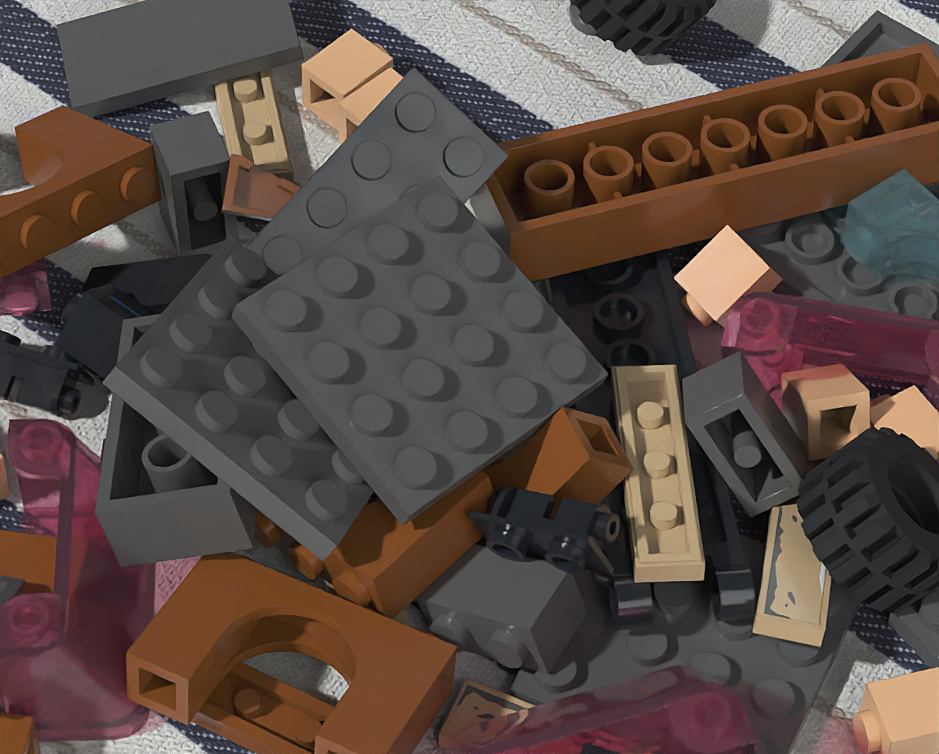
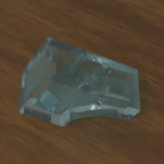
[840,169,939,282]

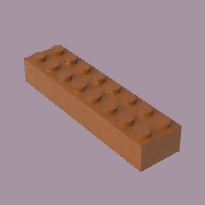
[470,43,939,282]

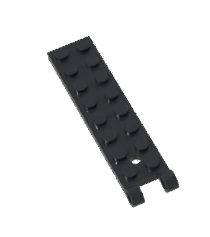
[544,249,755,631]

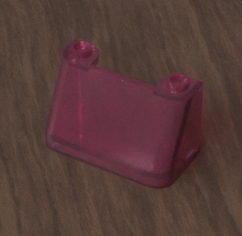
[721,292,939,412]
[0,419,157,742]
[446,664,757,754]

